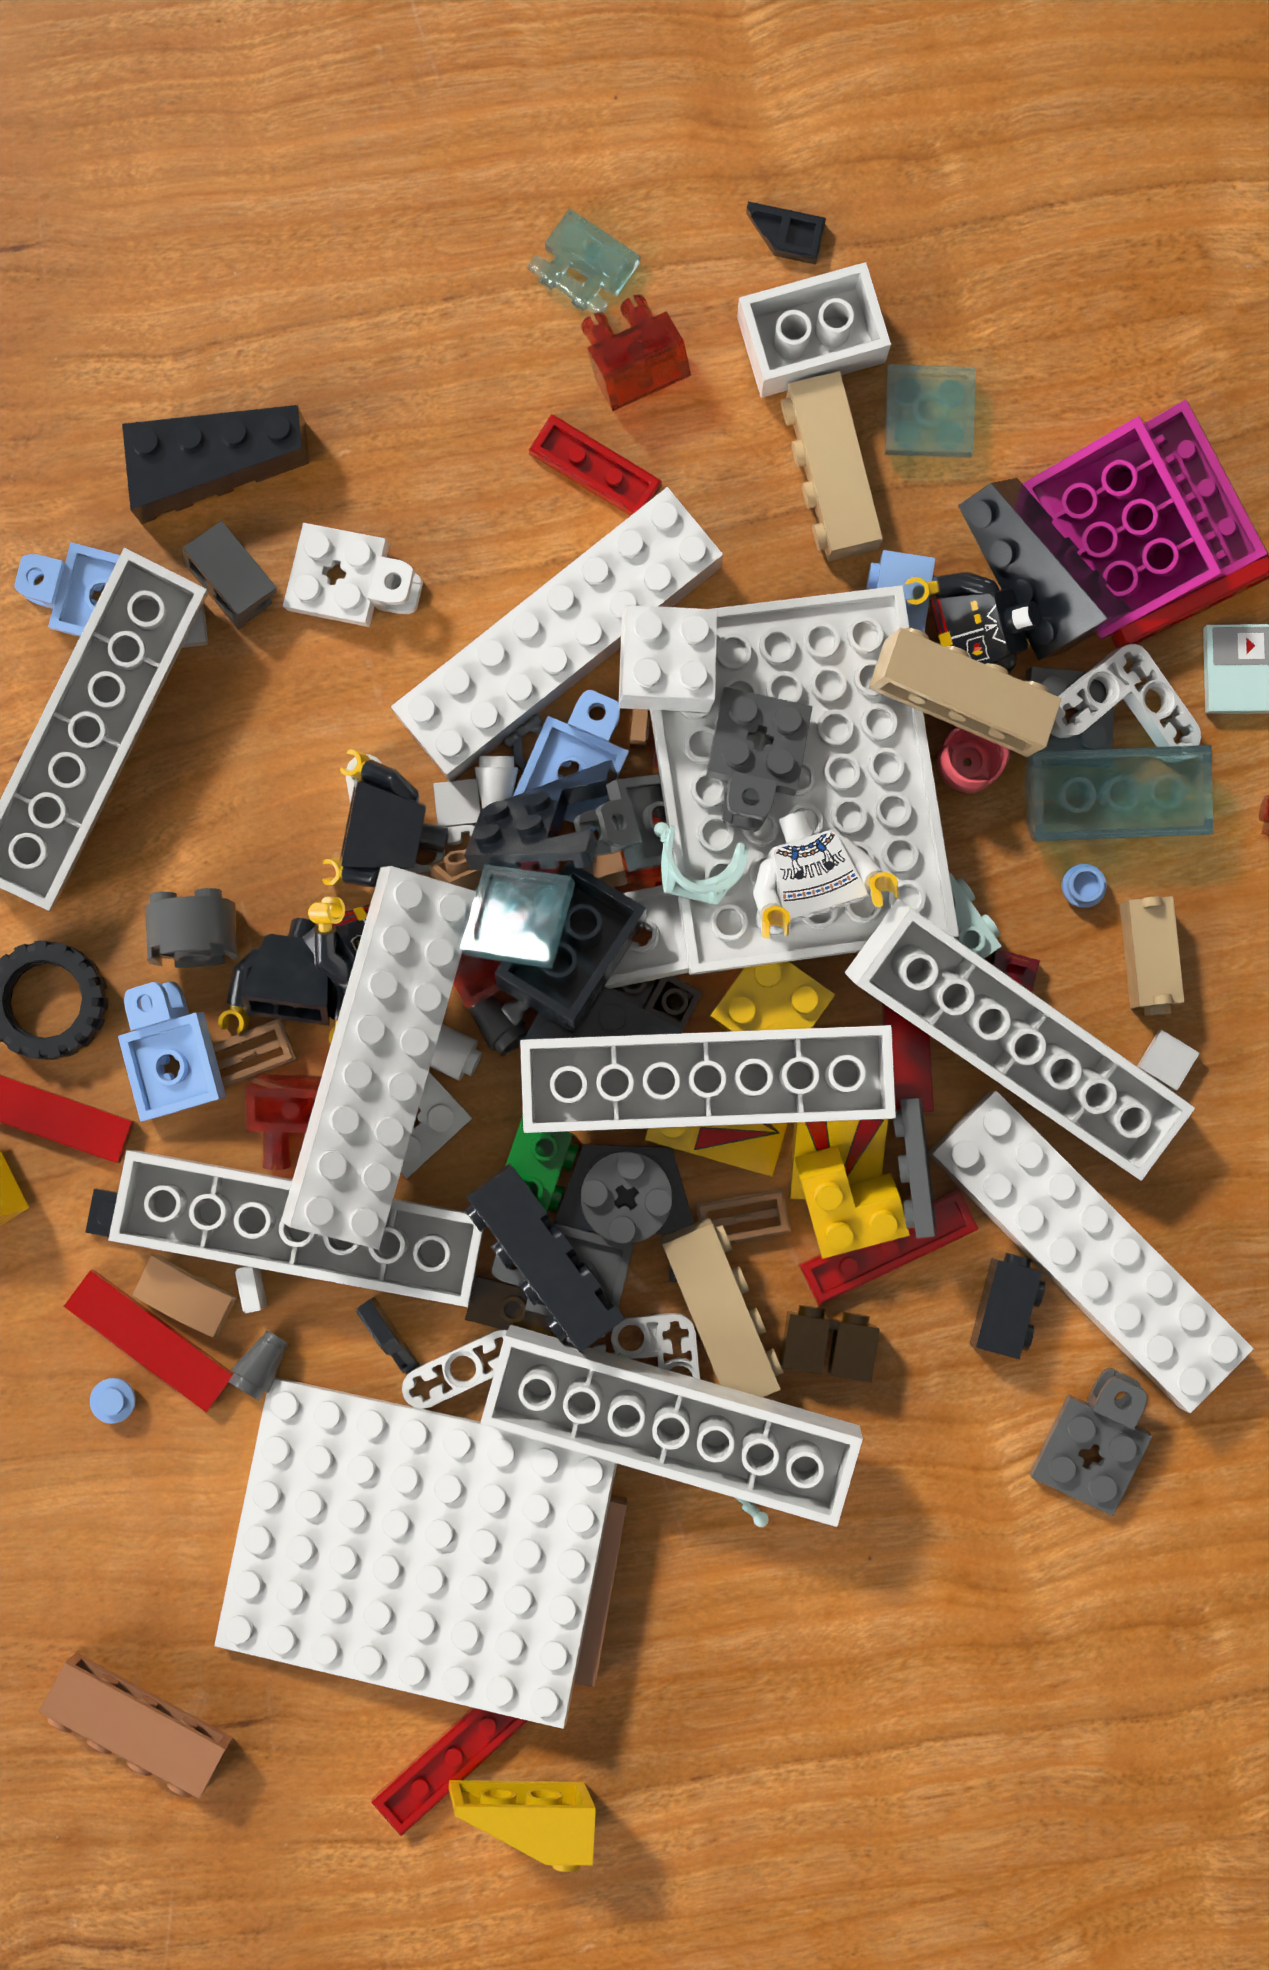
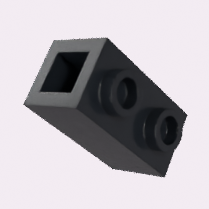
[969,1253,1045,1359]

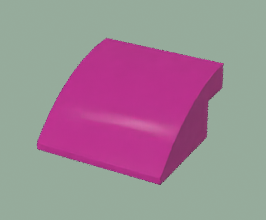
[1022,399,1269,639]

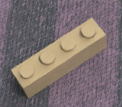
[781,371,883,562]
[869,628,1062,757]
[660,1217,784,1397]

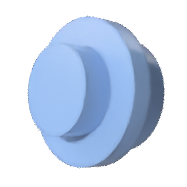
[1061,864,1107,908]
[90,1378,136,1424]

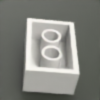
[737,262,891,398]

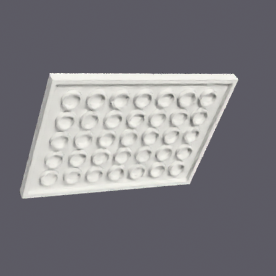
[650,585,959,975]
[214,1377,617,1729]

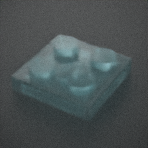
[884,364,975,458]
[460,864,575,968]

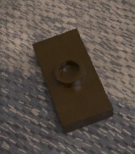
[465,1275,554,1337]

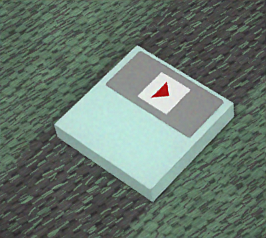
[1203,624,1269,714]

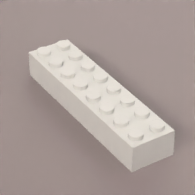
[391,487,723,781]
[0,548,208,911]
[281,866,479,1250]
[845,899,1195,1181]
[520,1025,896,1133]
[928,1091,1254,1413]
[108,1150,483,1307]
[480,1325,863,1527]

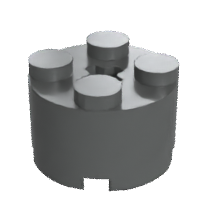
[145,888,238,968]
[581,1151,672,1244]

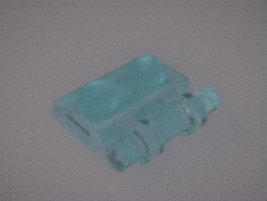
[528,208,640,317]

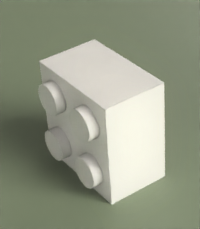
[619,605,718,713]

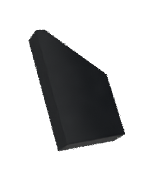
[746,201,826,265]
[356,1297,420,1374]

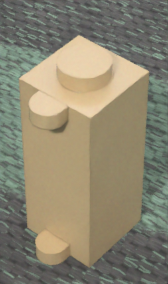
[1120,896,1184,1016]

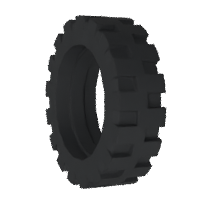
[0,941,109,1060]

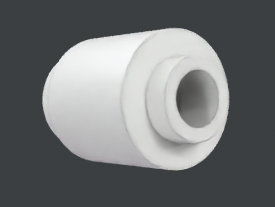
[430,1024,482,1080]

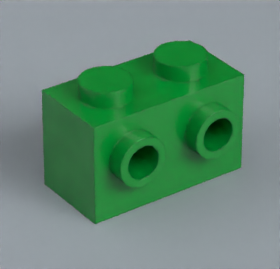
[505,1116,579,1213]

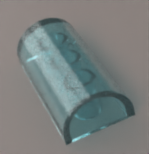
[1025,745,1213,841]

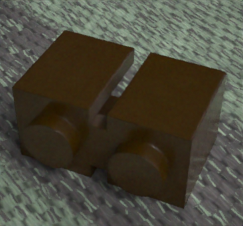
[779,1305,880,1382]

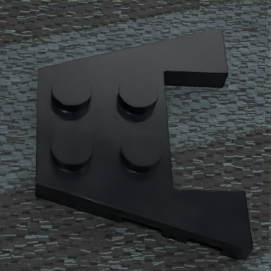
[464,760,617,871]
[554,1144,694,1282]

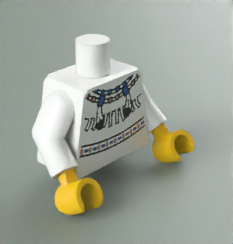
[753,811,900,939]

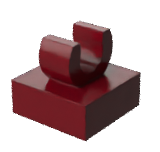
[991,949,1040,992]

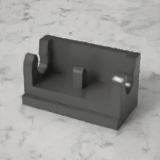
[183,521,277,630]

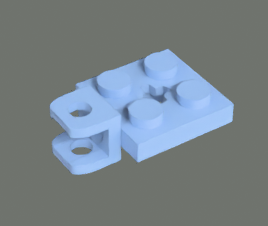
[14,542,120,637]
[513,690,629,832]
[118,981,227,1122]

